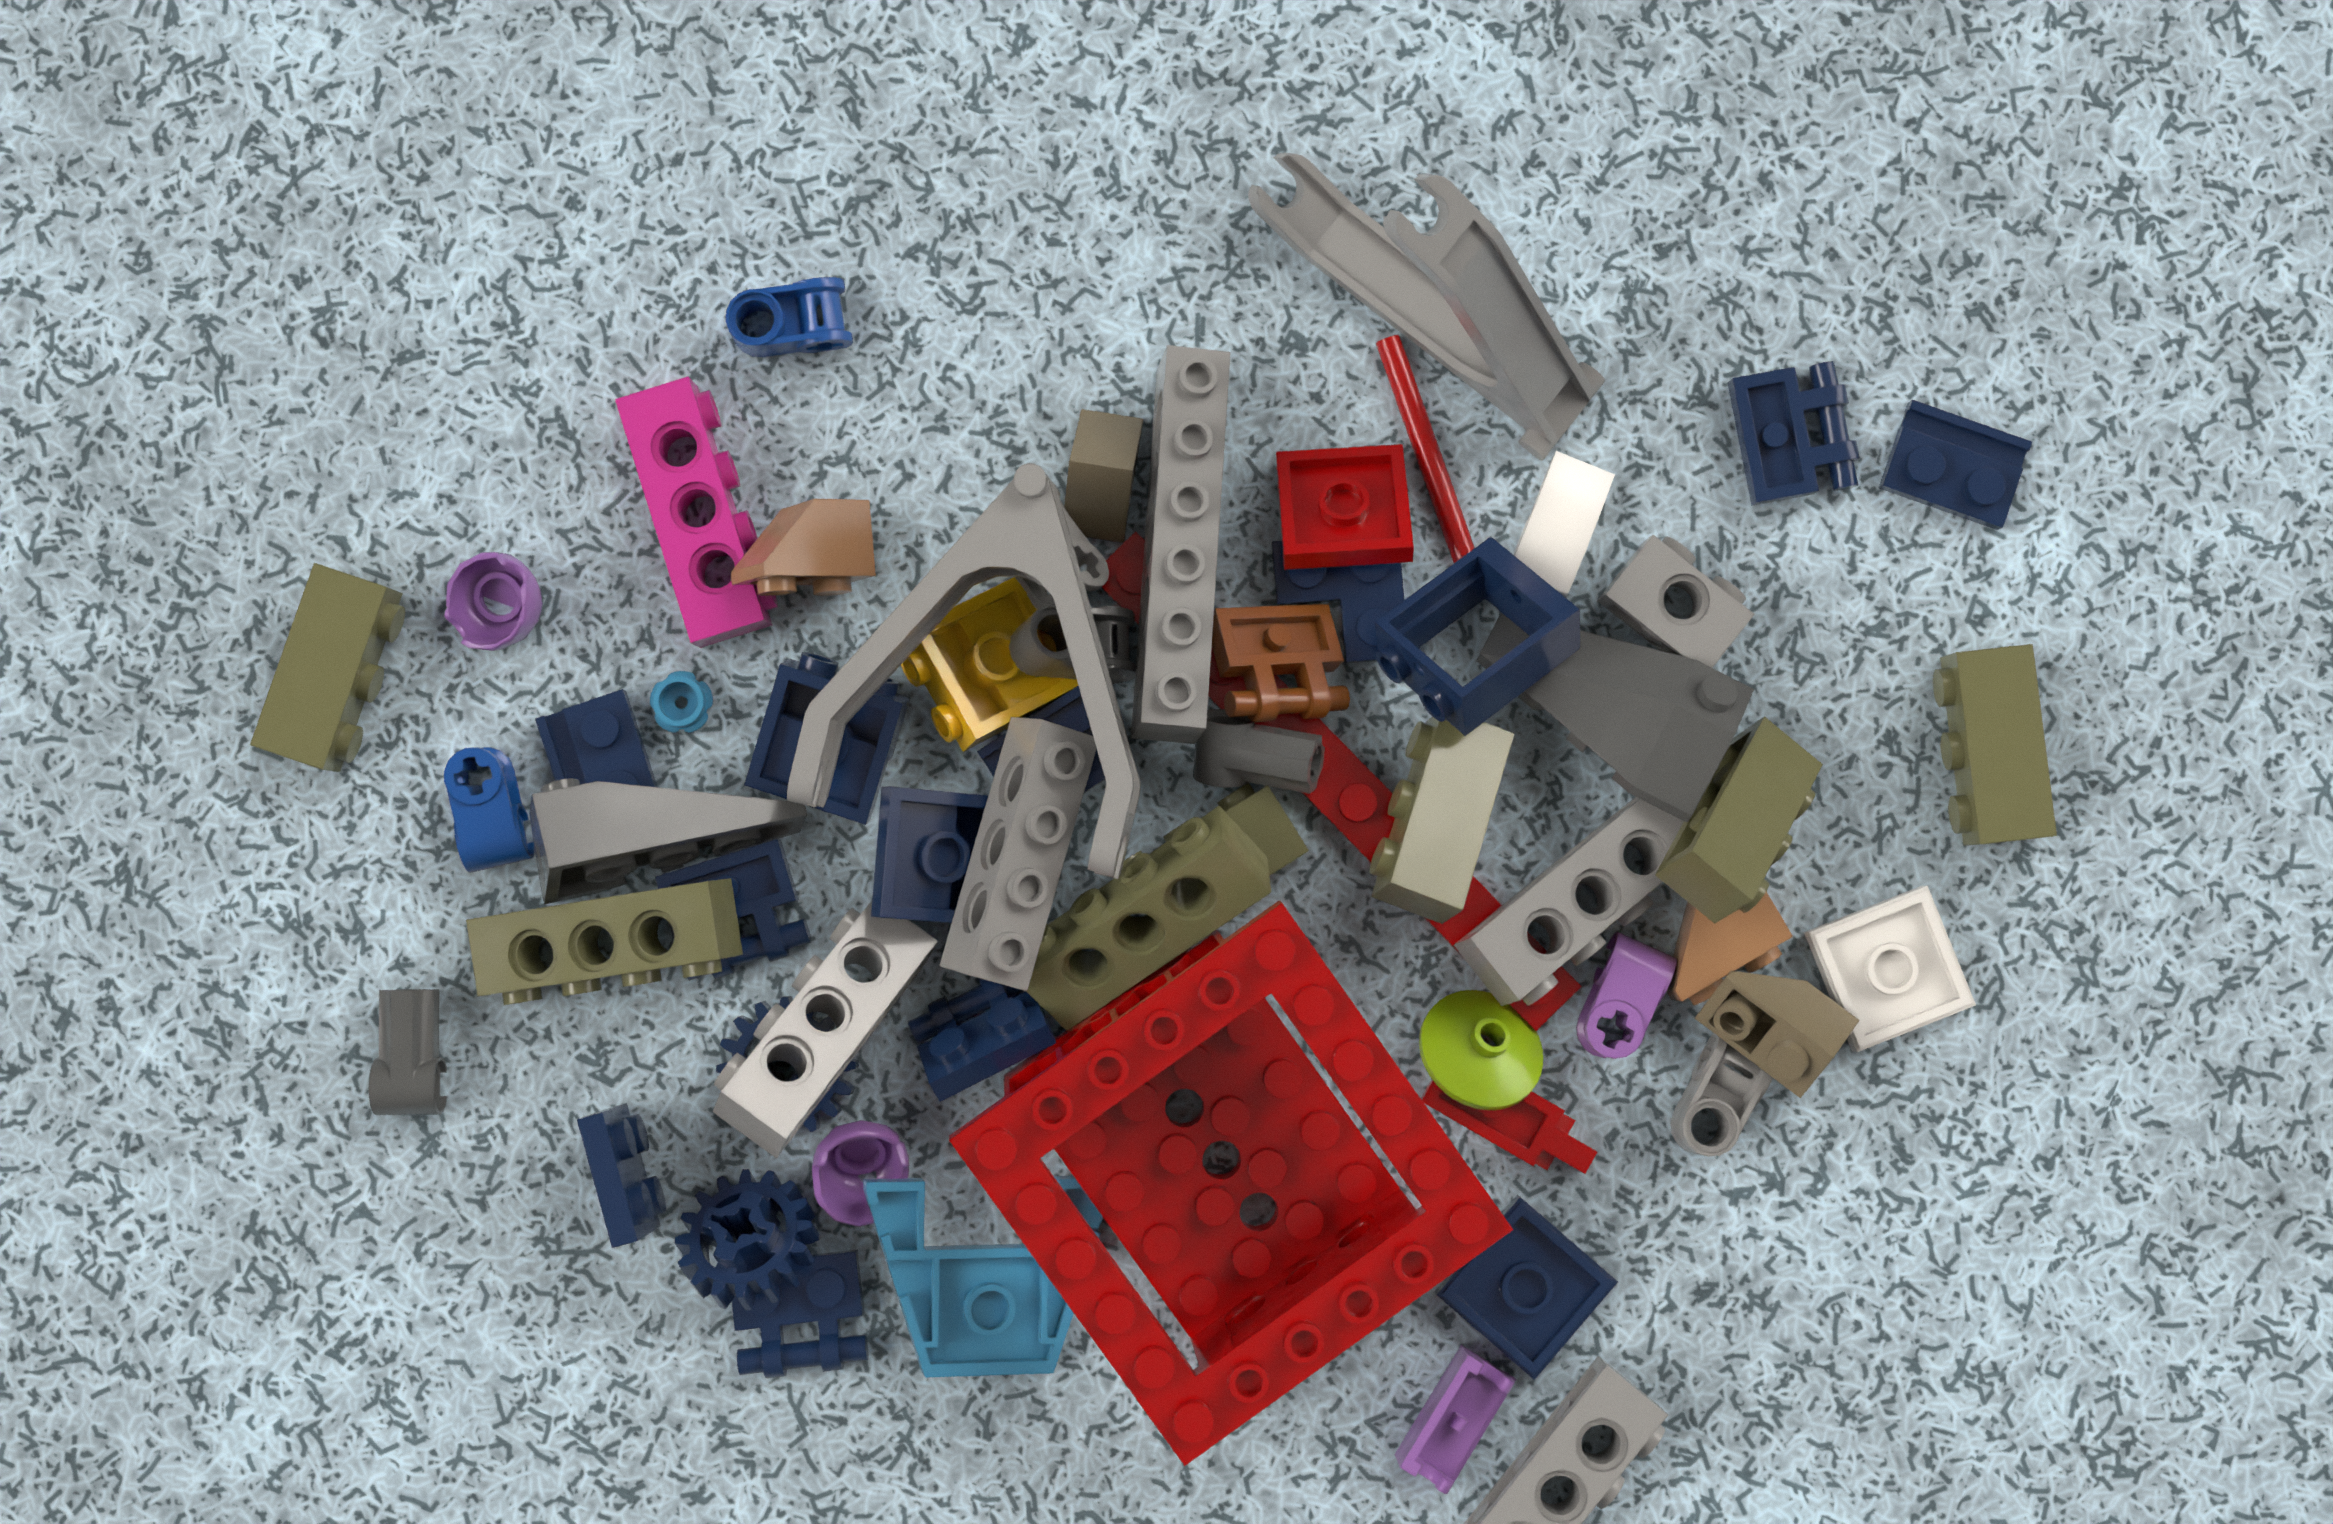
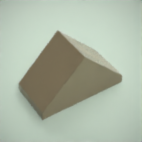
[1064,409,1144,543]

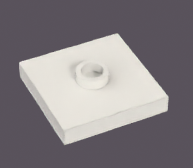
[1804,886,1976,1052]

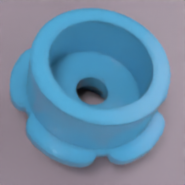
[650,671,713,733]

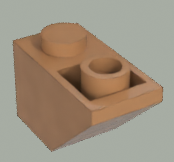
[731,499,876,596]
[1666,892,1793,1005]

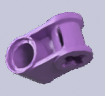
[1576,931,1677,1059]

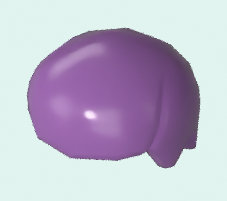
[444,552,543,651]
[812,1120,909,1227]

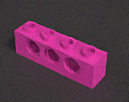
[615,376,778,648]

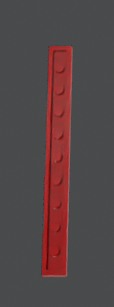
[1101,531,1582,1031]

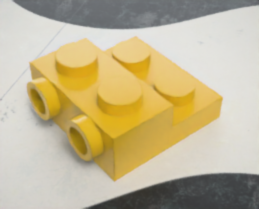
[901,577,1079,752]

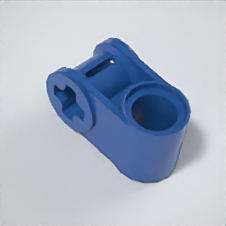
[726,277,853,357]
[444,747,535,873]

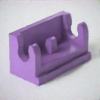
[1394,1345,1517,1494]

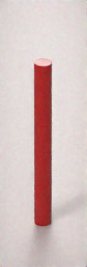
[1376,335,1475,563]

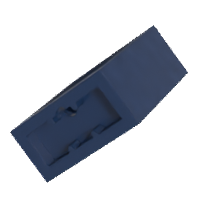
[1375,537,1580,736]

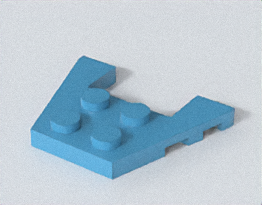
[863,1176,1103,1378]

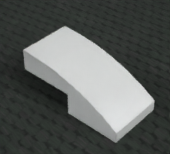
[1514,451,1615,597]

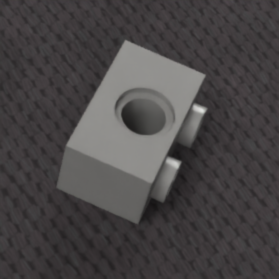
[1597,535,1755,668]

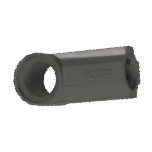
[1193,709,1325,794]
[368,989,447,1115]

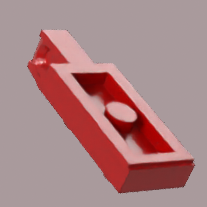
[1421,1079,1598,1174]

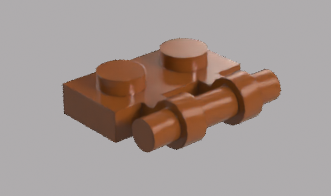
[1212,604,1350,722]

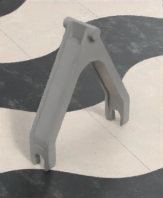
[1248,152,1605,461]
[787,463,1141,879]

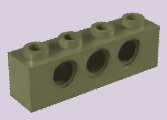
[1026,806,1271,1031]
[466,878,743,1005]

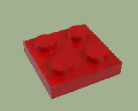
[1276,444,1414,570]

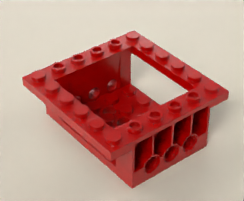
[949,900,1513,1466]

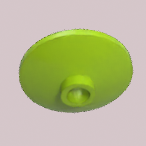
[1419,990,1544,1110]

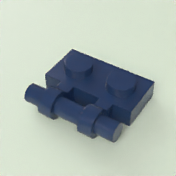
[1727,361,1860,506]
[655,839,812,981]
[908,978,1057,1102]
[732,1249,869,1378]

